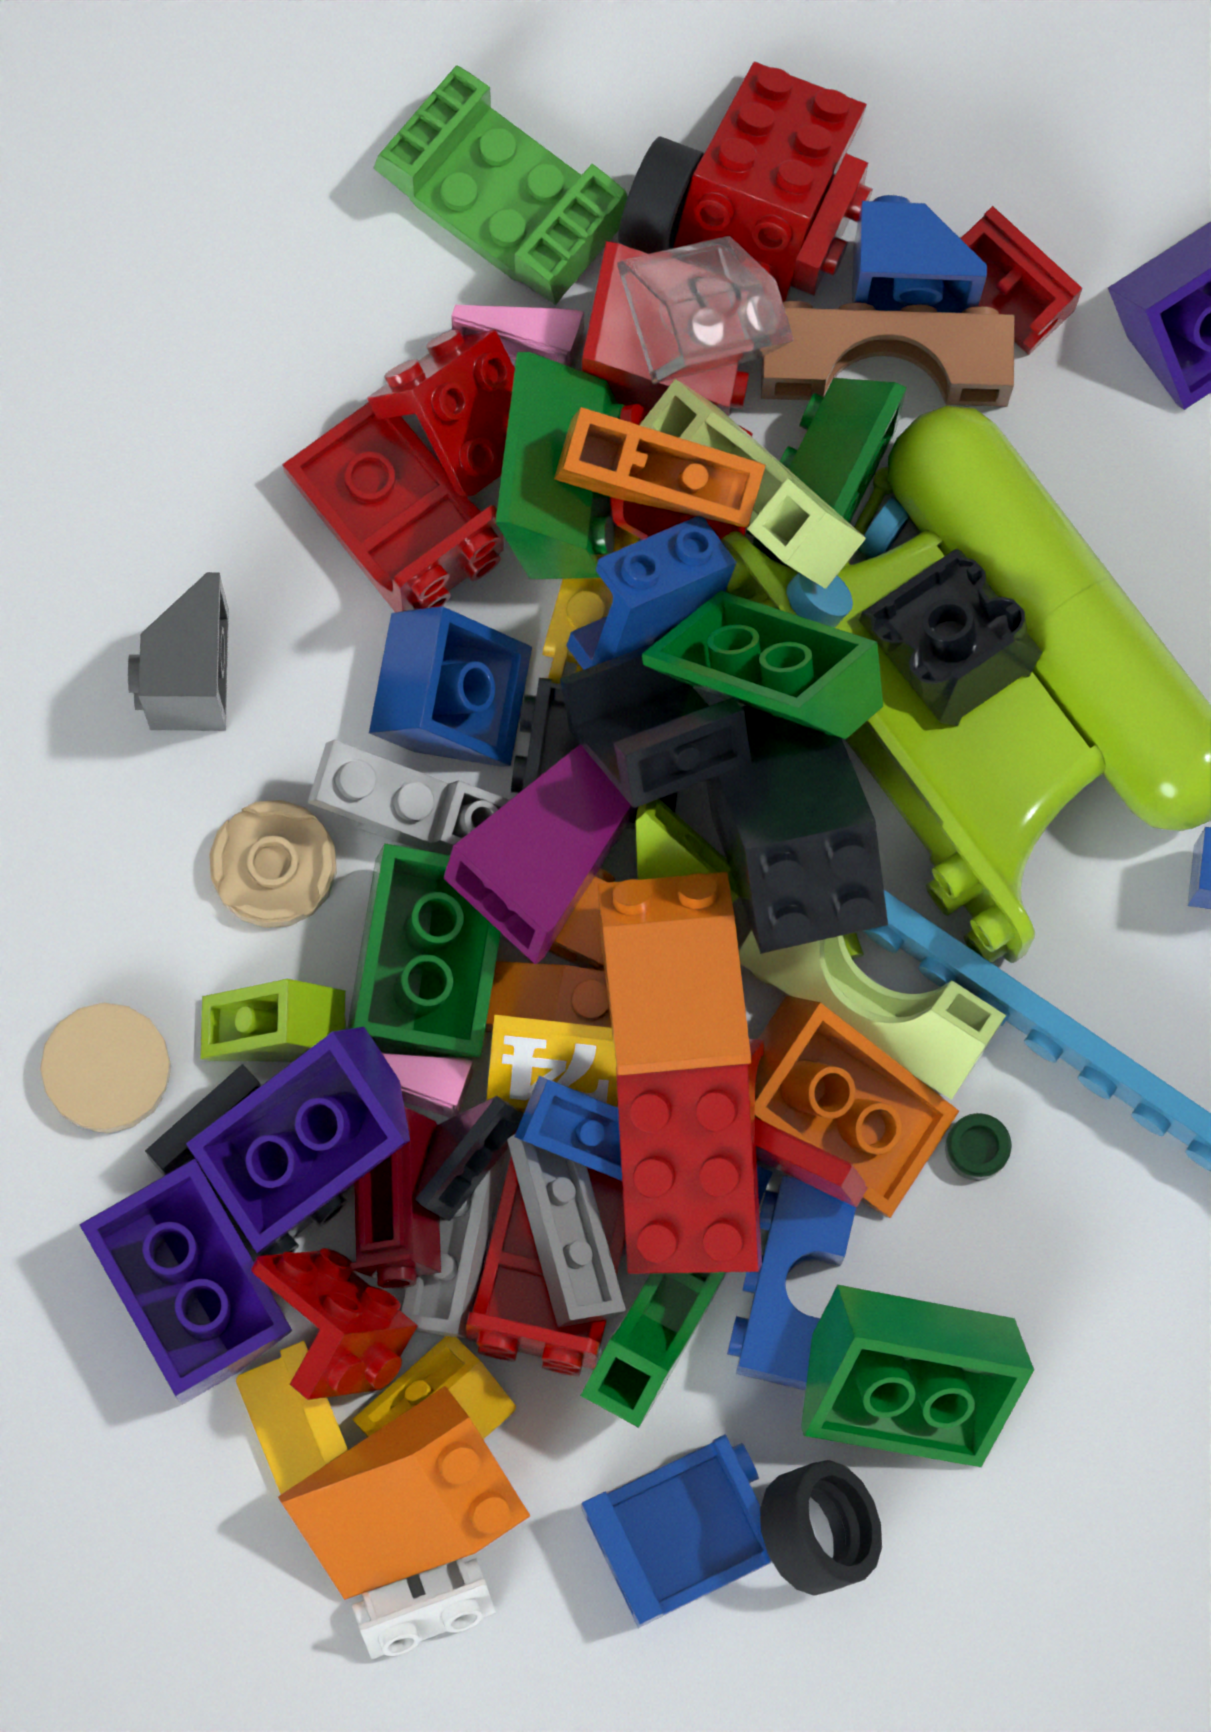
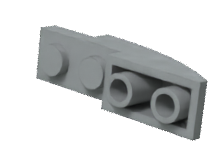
[308,739,510,855]

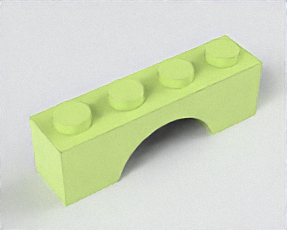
[640,379,866,589]
[739,929,1006,1100]

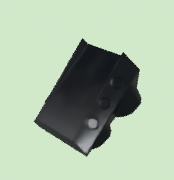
[859,549,1042,726]

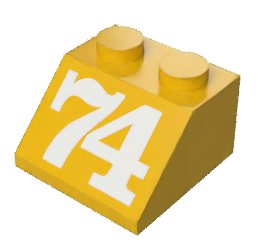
[486,1015,618,1113]

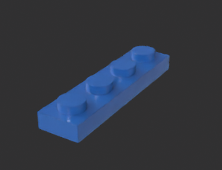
[514,1076,773,1205]

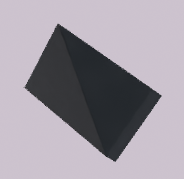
[415,1096,524,1221]

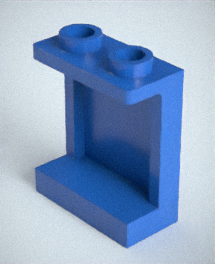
[566,516,737,670]
[581,1434,773,1628]

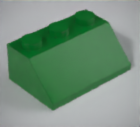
[495,352,624,579]
[746,378,907,566]
[642,590,884,740]
[347,843,501,1057]
[801,1284,1034,1467]

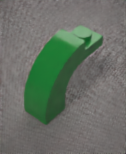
[580,1272,726,1428]

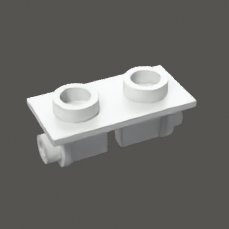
[352,1558,496,1660]

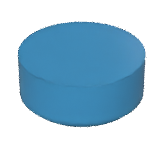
[857,497,909,558]
[787,572,853,627]

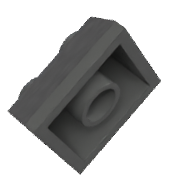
[128,572,229,731]

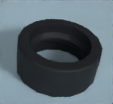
[618,136,704,261]
[760,1460,882,1596]

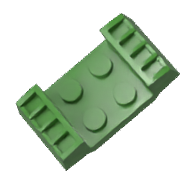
[373,65,628,305]

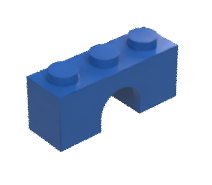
[727,1175,856,1390]

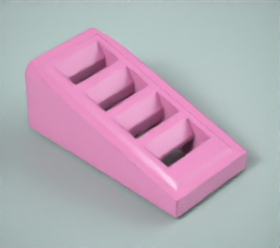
[451,305,585,368]
[382,1053,474,1118]

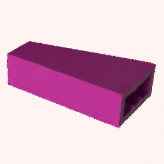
[444,744,638,965]

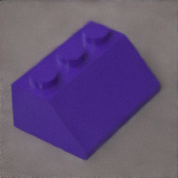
[1108,221,1211,410]
[186,1026,410,1253]
[79,1159,292,1405]

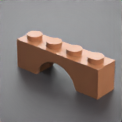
[761,301,1014,407]

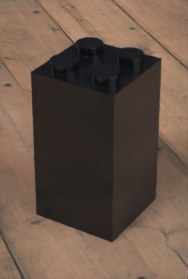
[706,706,888,954]

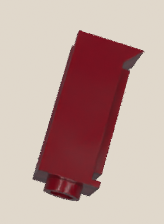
[351,1106,441,1289]

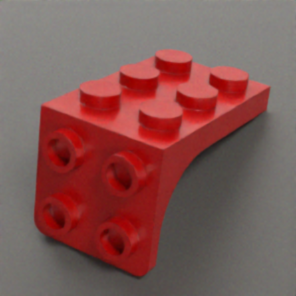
[671,61,867,306]
[282,402,504,612]
[616,1039,764,1274]
[466,1156,626,1376]

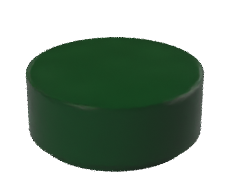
[945,1113,1012,1181]

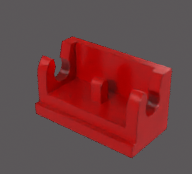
[960,206,1083,355]

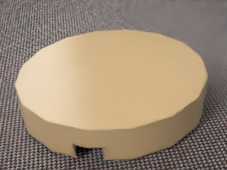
[209,800,337,928]
[40,1003,171,1133]

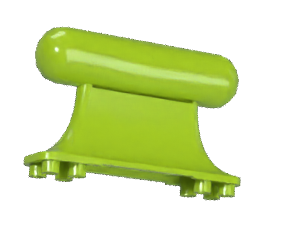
[721,405,1211,963]

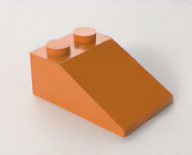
[597,872,751,1076]
[755,995,959,1218]
[278,1386,530,1600]

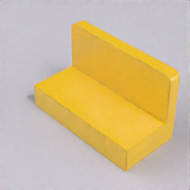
[352,1336,516,1440]
[236,1340,348,1494]

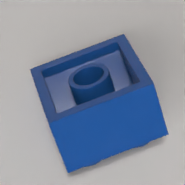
[852,195,987,313]
[369,606,532,767]

